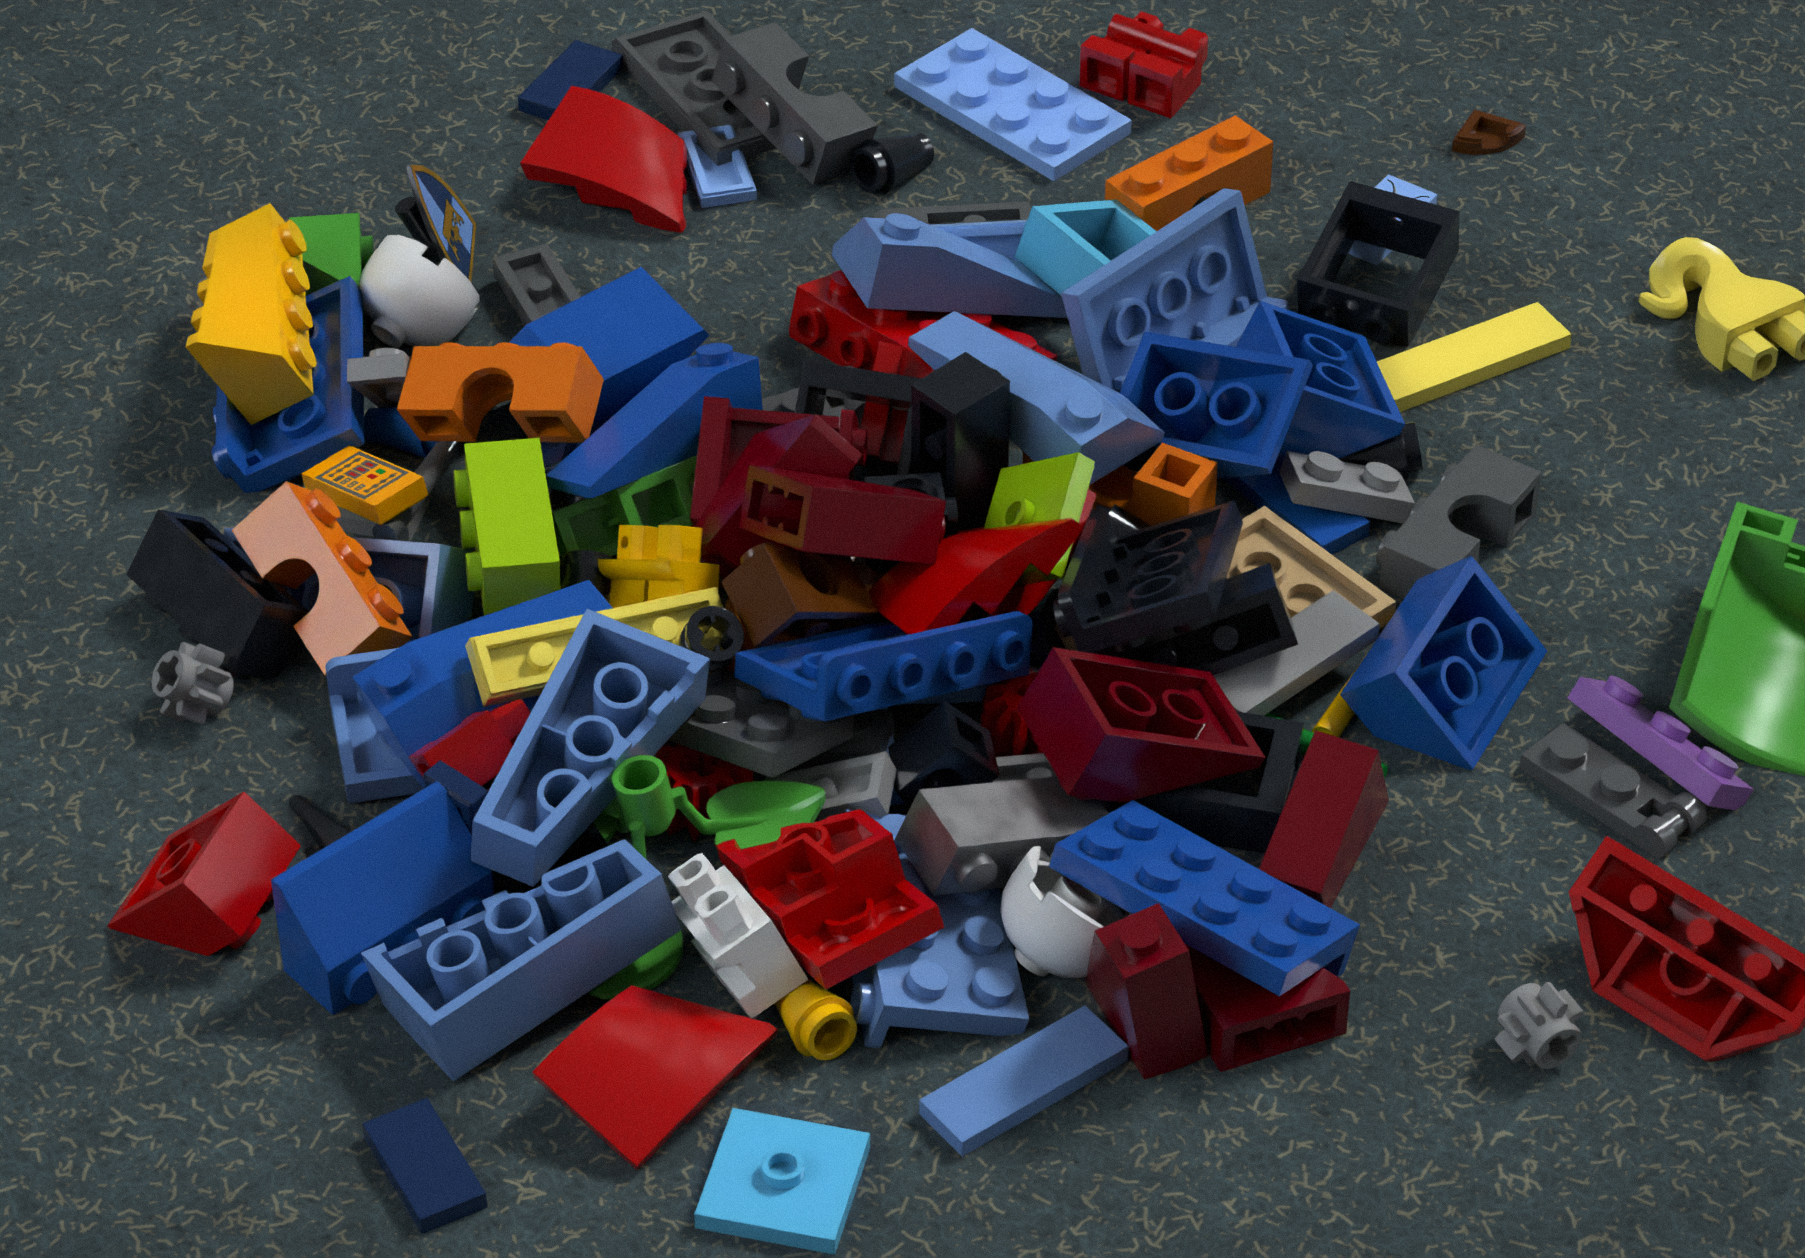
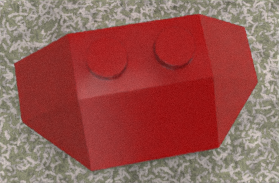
[1568,836,1805,1062]

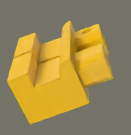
[598,525,719,608]

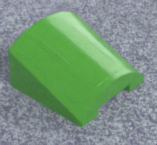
[1669,502,1805,776]

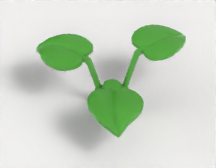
[588,755,826,1000]

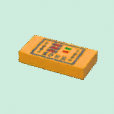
[301,445,428,525]

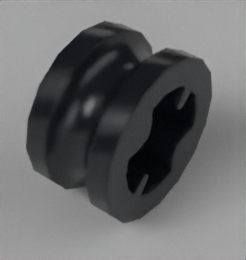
[679,606,744,672]

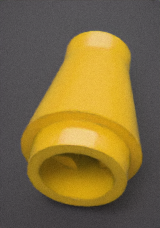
[774,979,857,1060]

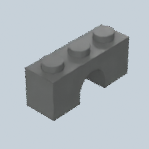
[711,22,878,185]
[1376,445,1541,599]

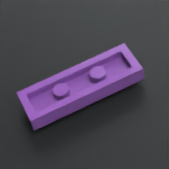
[1567,676,1754,810]

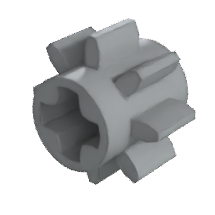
[152,642,233,725]
[1494,982,1584,1069]

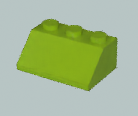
[454,438,561,616]

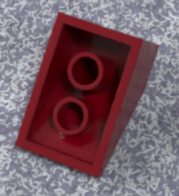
[1017,647,1265,803]

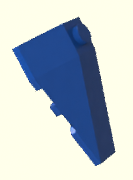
[546,343,763,499]
[352,580,613,789]

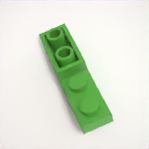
[552,455,697,557]

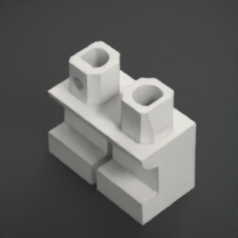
[668,853,808,1019]

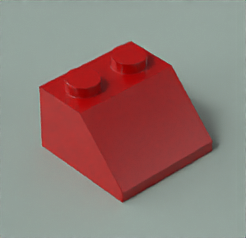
[107,792,301,956]

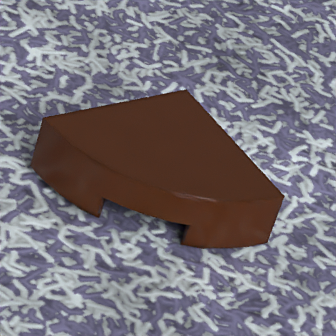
[1452,110,1526,155]

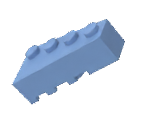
[471,609,710,887]
[361,839,681,1082]

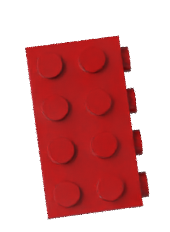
[789,270,1058,371]

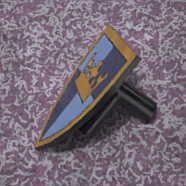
[395,164,476,282]

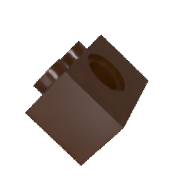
[721,542,878,648]

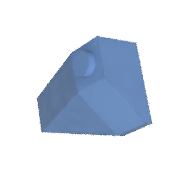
[831,213,1067,318]

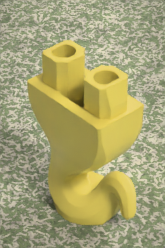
[1639,237,1805,381]

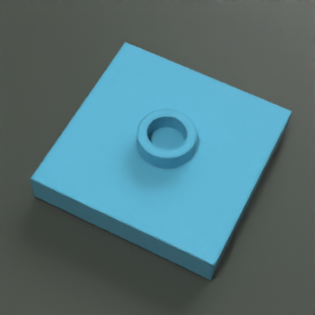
[694,1108,870,1255]

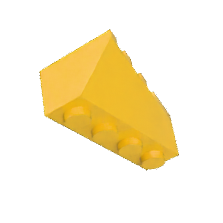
[185,203,316,425]

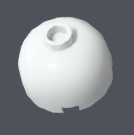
[359,235,480,348]
[1000,846,1132,978]

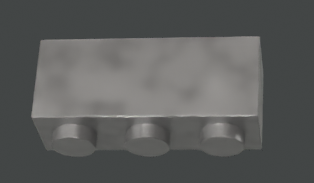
[895,776,1109,896]

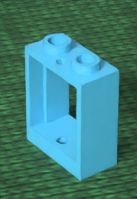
[1015,199,1156,296]

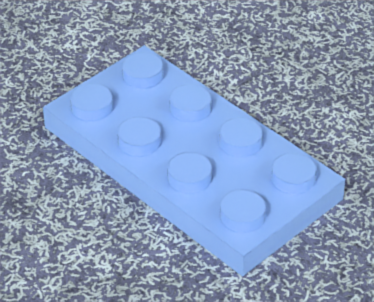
[894,28,1132,181]

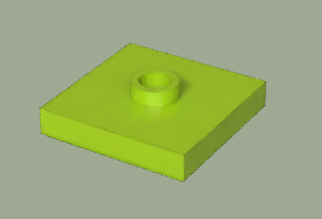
[984,452,1095,586]

